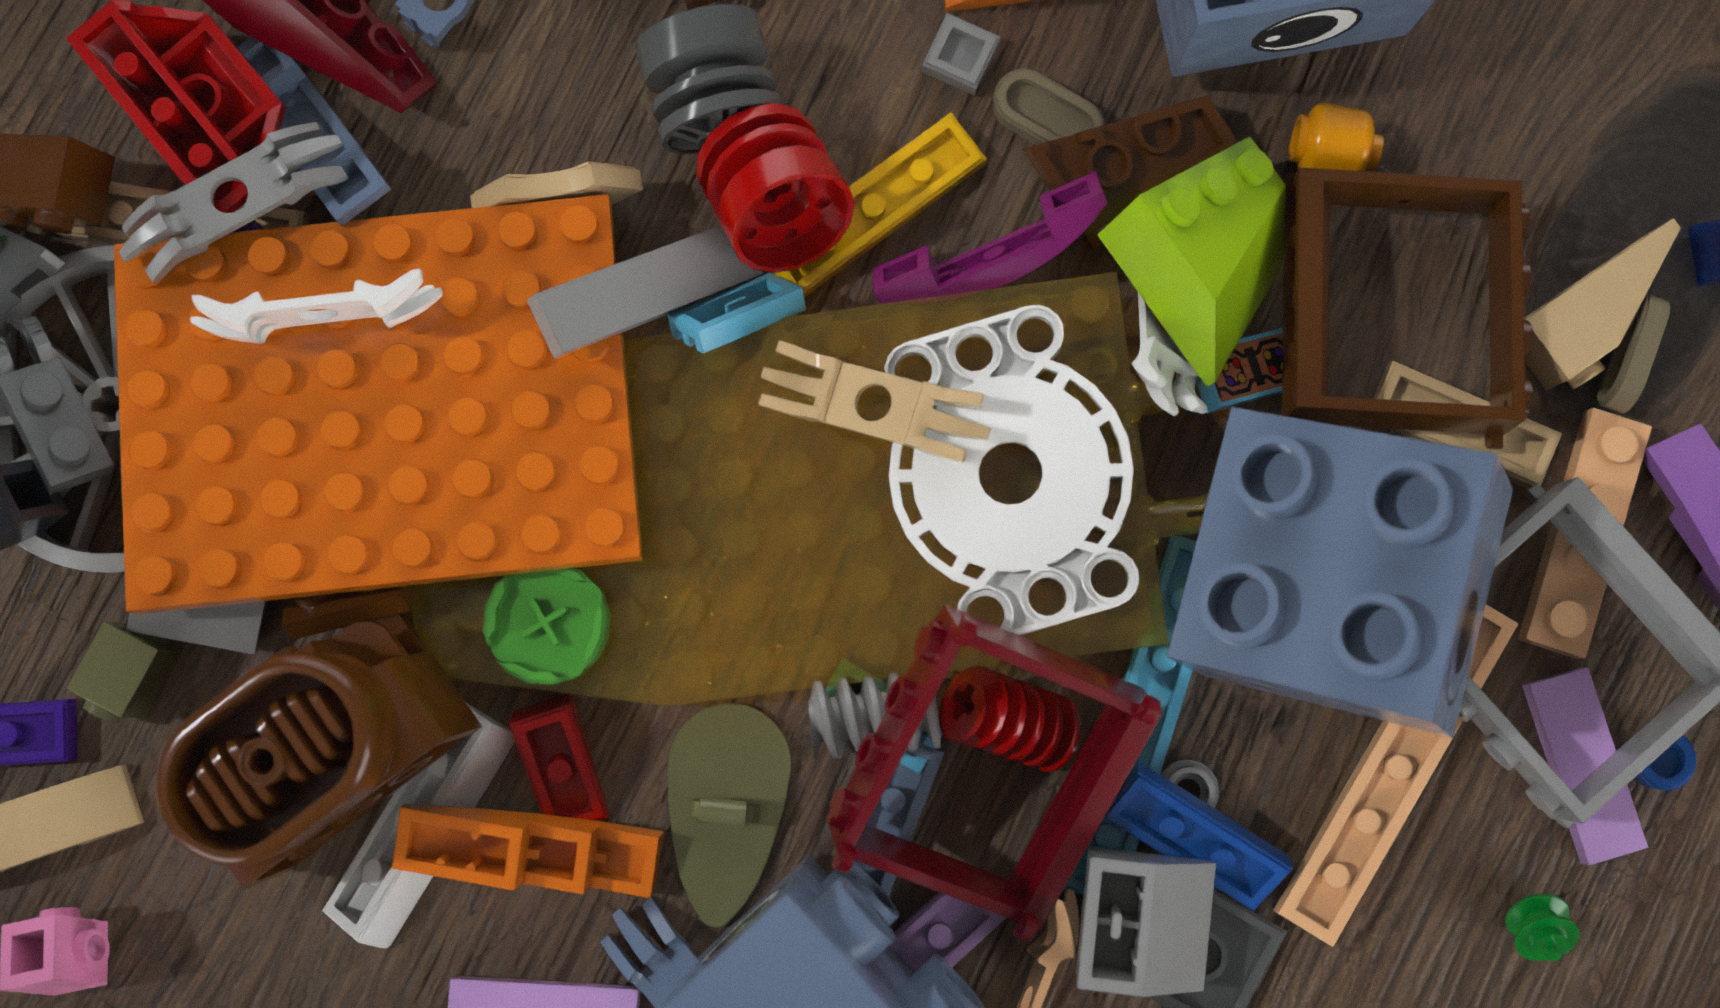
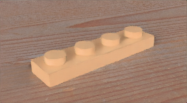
[1518,407,1652,659]

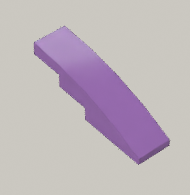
[1642,424,1720,611]

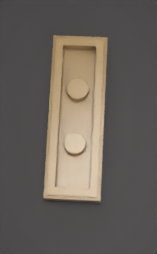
[1373,361,1562,489]

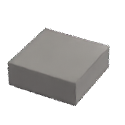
[921,13,1001,96]

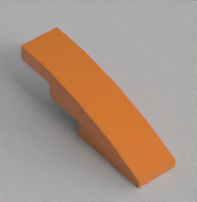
[392,804,664,898]

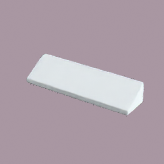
[322,703,515,949]

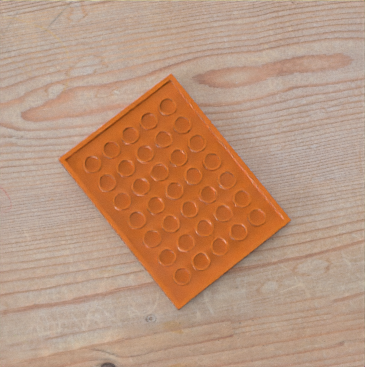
[114,194,643,615]

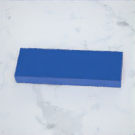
[1104,760,1293,911]

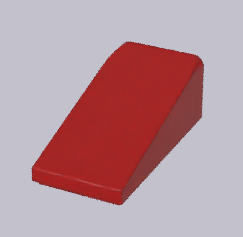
[509,693,610,821]

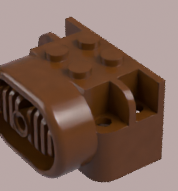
[156,612,482,889]

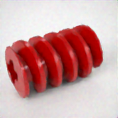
[938,666,1081,772]

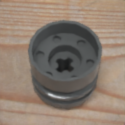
[635,4,782,154]

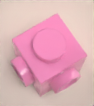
[0,907,110,996]

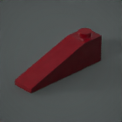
[202,0,437,114]

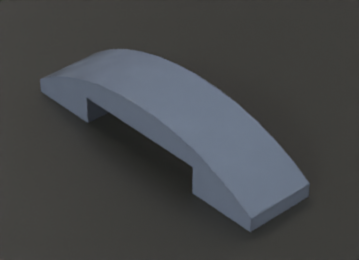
[237,37,392,227]

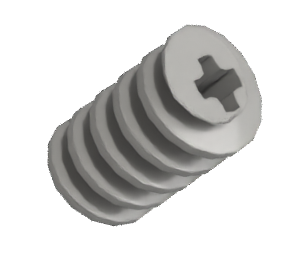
[808,673,941,761]

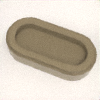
[993,69,1105,145]
[1597,293,1670,414]

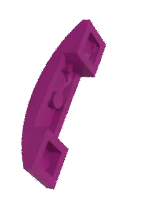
[873,171,1107,305]

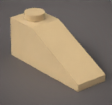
[1524,218,1681,390]

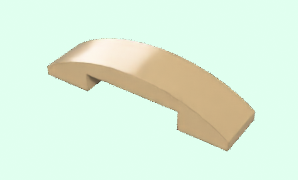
[0,764,144,872]

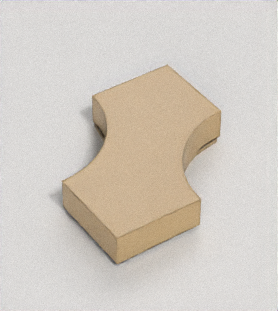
[470,161,643,208]

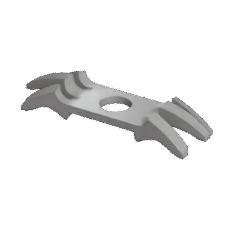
[119,122,349,284]

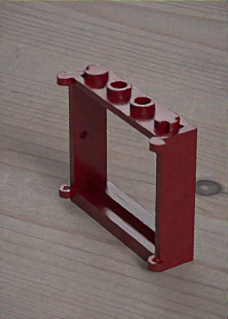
[826,603,1162,942]

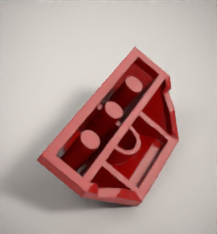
[65,0,286,213]

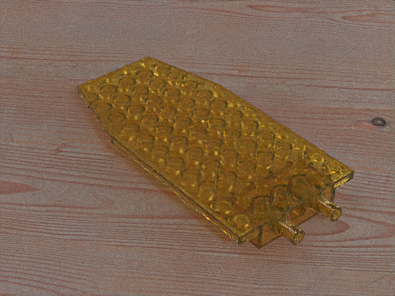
[411,272,1209,706]

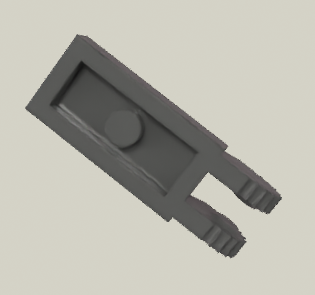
[0,316,114,495]

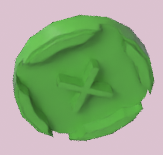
[483,568,611,685]

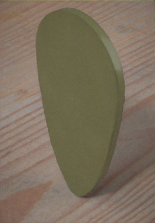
[668,703,791,927]

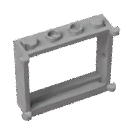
[1458,477,1720,828]

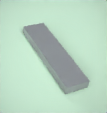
[527,225,763,359]

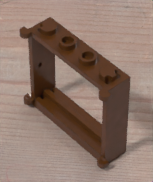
[1282,168,1533,449]

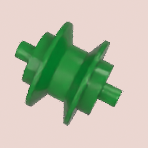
[1505,894,1579,961]

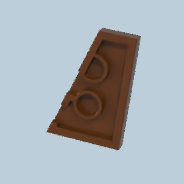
[1022,95,1238,250]

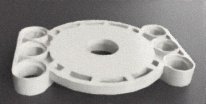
[884,305,1139,635]

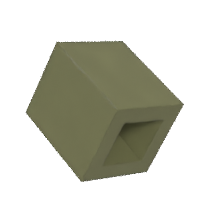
[66,621,181,723]

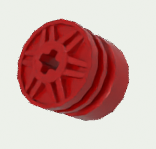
[695,103,855,273]

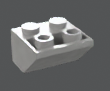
[1075,846,1216,997]

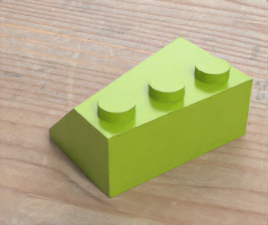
[1097,137,1286,388]

